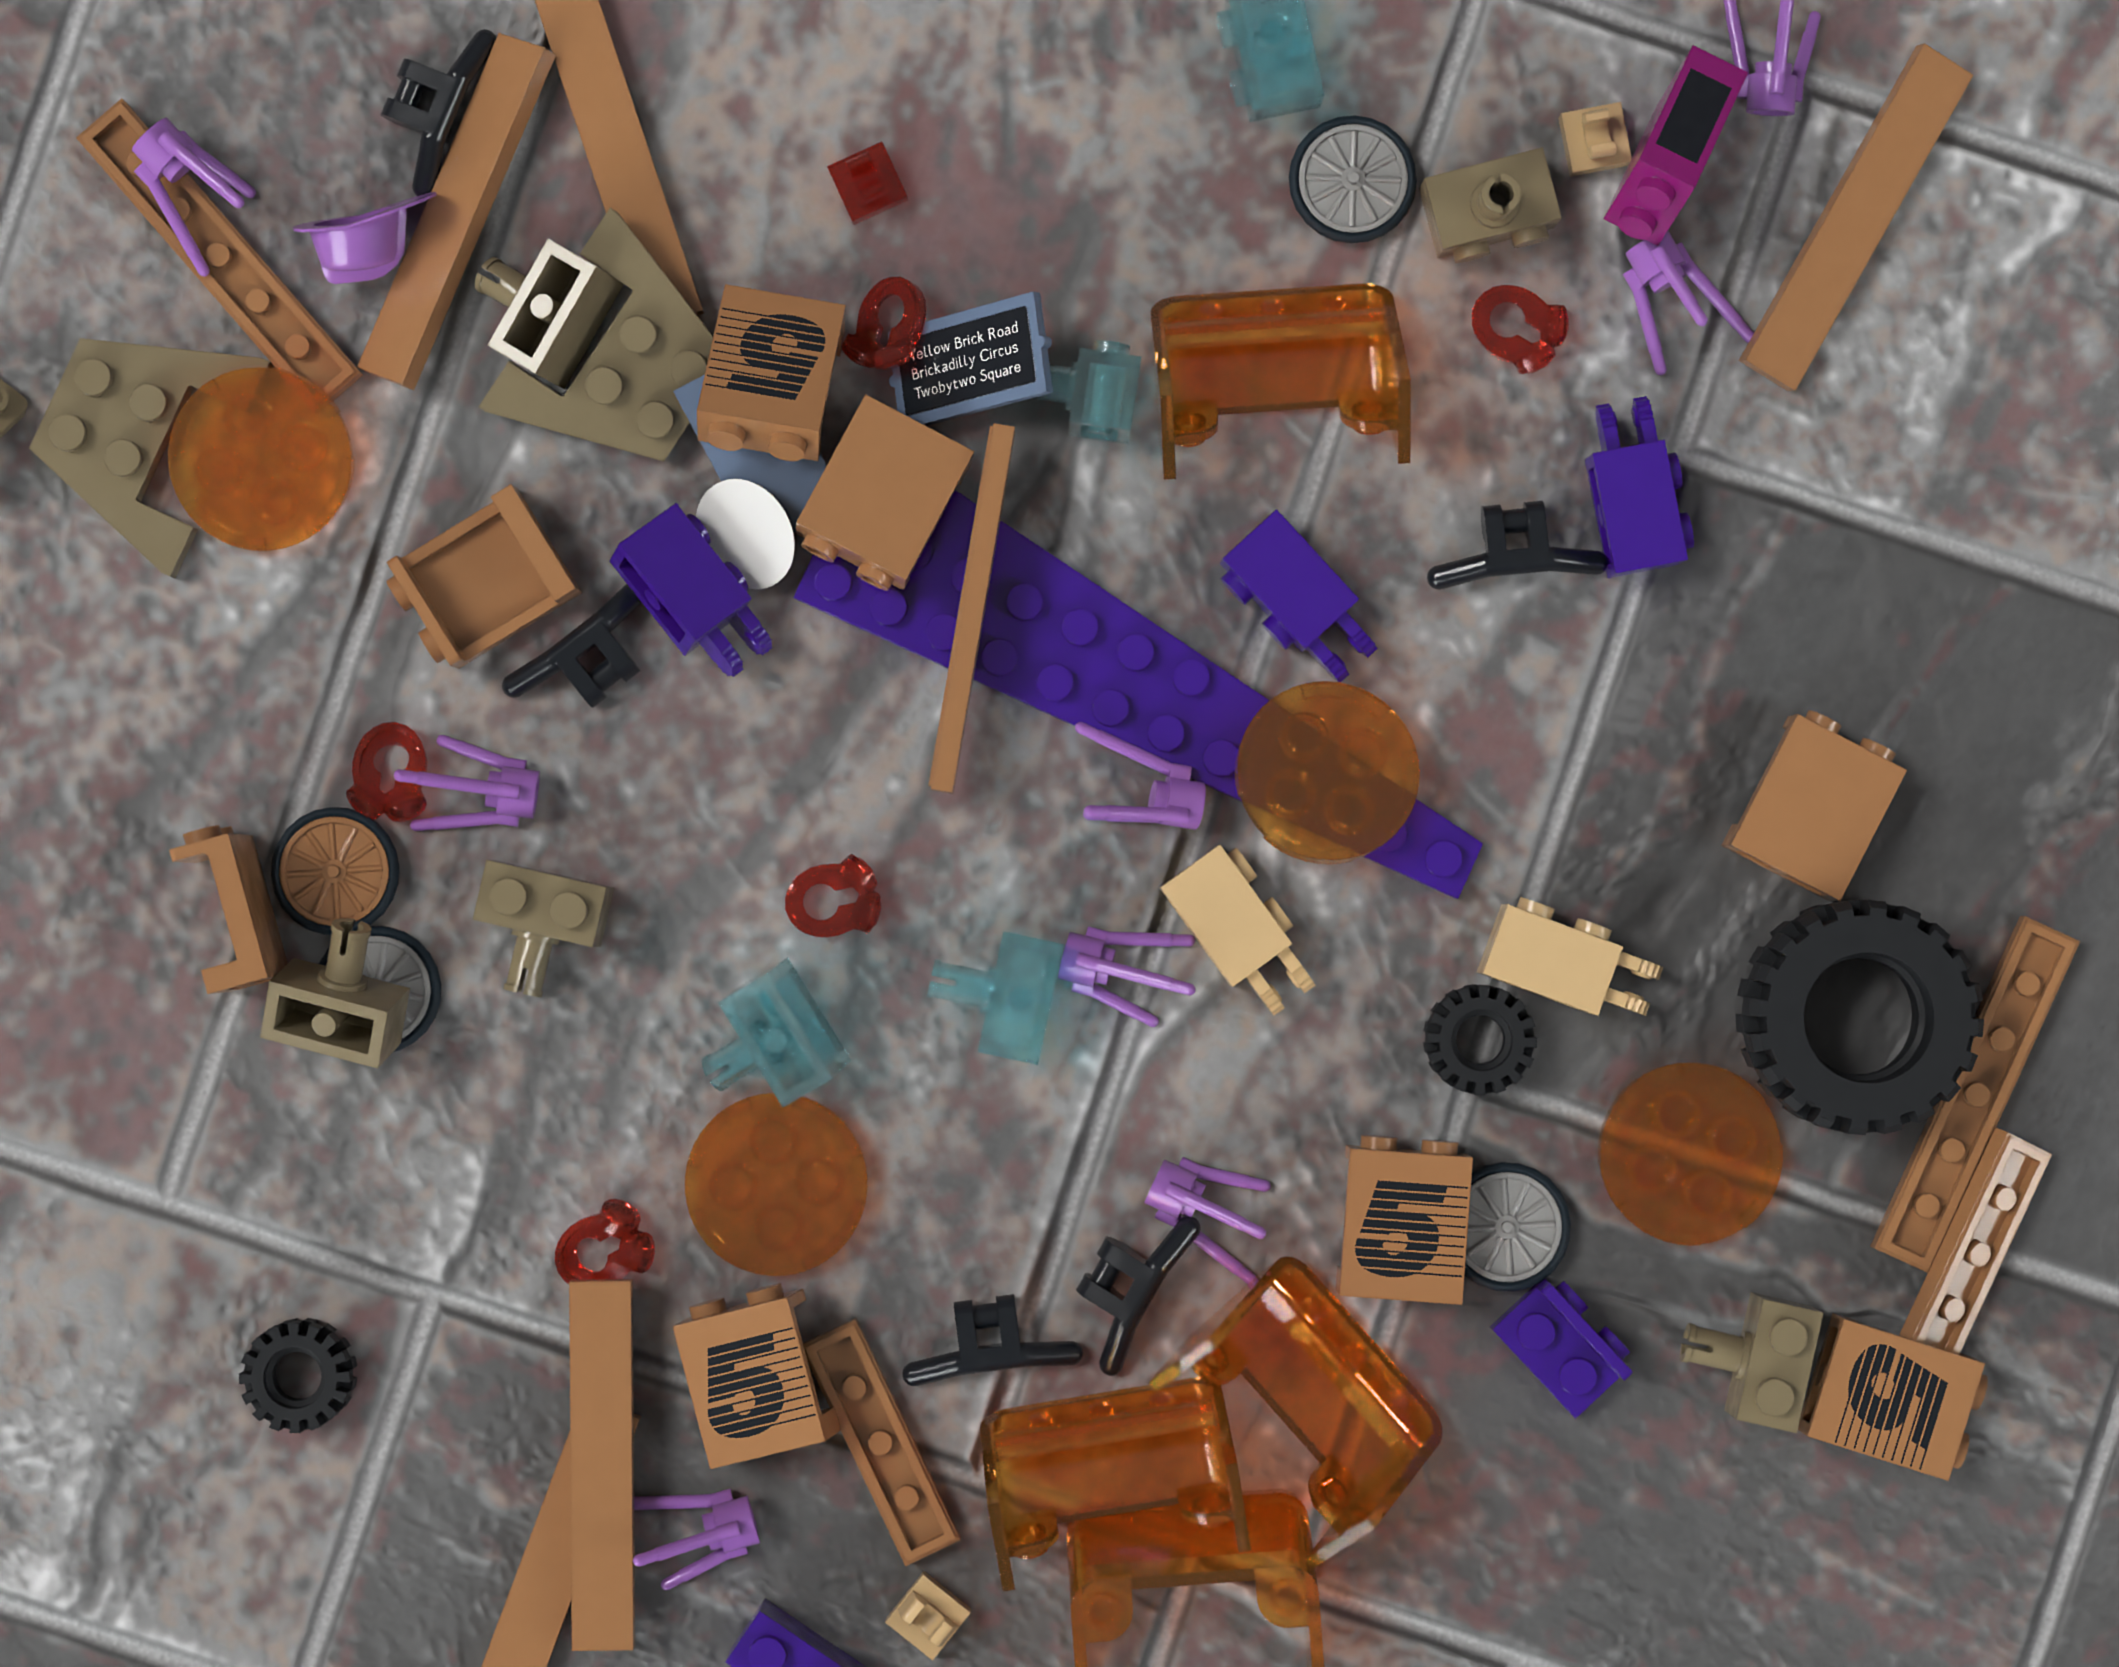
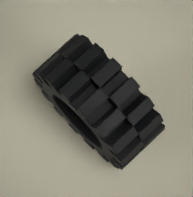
[1423,984,1537,1095]
[239,1318,357,1433]

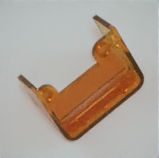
[1150,283,1411,480]
[1148,1256,1443,1569]
[980,1377,1251,1592]
[1066,1489,1324,1667]

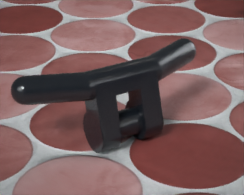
[380,29,496,196]
[1427,500,1608,590]
[502,584,642,708]
[1076,1216,1201,1376]
[902,1294,1083,1386]

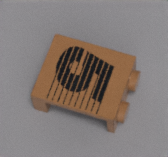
[697,284,846,461]
[1335,1135,1473,1305]
[672,1283,841,1469]
[1798,1313,1988,1481]

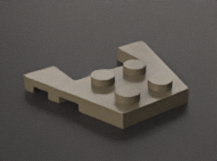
[479,208,713,462]
[29,338,274,578]

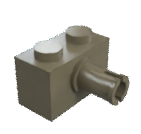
[1419,147,1562,263]
[475,239,624,389]
[472,860,614,997]
[260,918,410,1069]
[1680,1292,1824,1433]

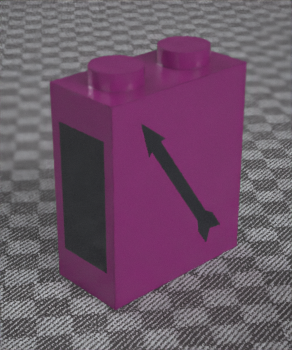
[1603,45,1748,246]

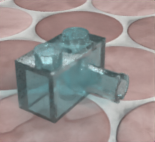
[1216,0,1324,122]
[1033,340,1142,444]
[927,931,1064,1065]
[701,957,852,1107]

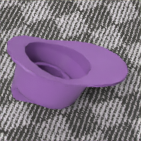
[293,192,437,284]

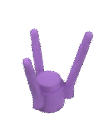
[1723,0,1821,116]
[132,117,256,277]
[1623,231,1754,376]
[1075,722,1206,830]
[394,735,540,831]
[1058,926,1196,1027]
[1144,1157,1271,1287]
[633,1489,760,1590]

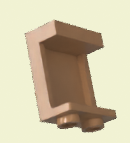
[796,394,975,591]
[386,484,582,669]
[1721,710,1907,901]
[169,825,288,994]

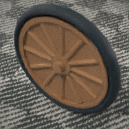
[271,807,400,935]

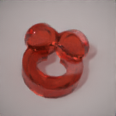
[842,276,926,370]
[1472,285,1569,374]
[346,722,428,822]
[785,854,881,937]
[555,1199,655,1284]

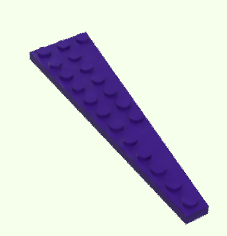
[793,490,1483,899]

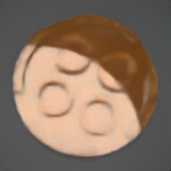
[168,366,355,551]
[1235,681,1420,865]
[1598,1062,1783,1246]
[685,1092,868,1276]

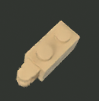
[1159,844,1316,1016]
[1477,897,1663,1016]

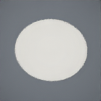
[696,479,795,590]

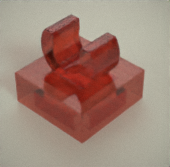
[827,141,908,225]

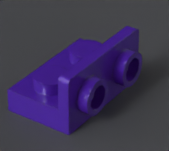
[1490,1279,1633,1419]

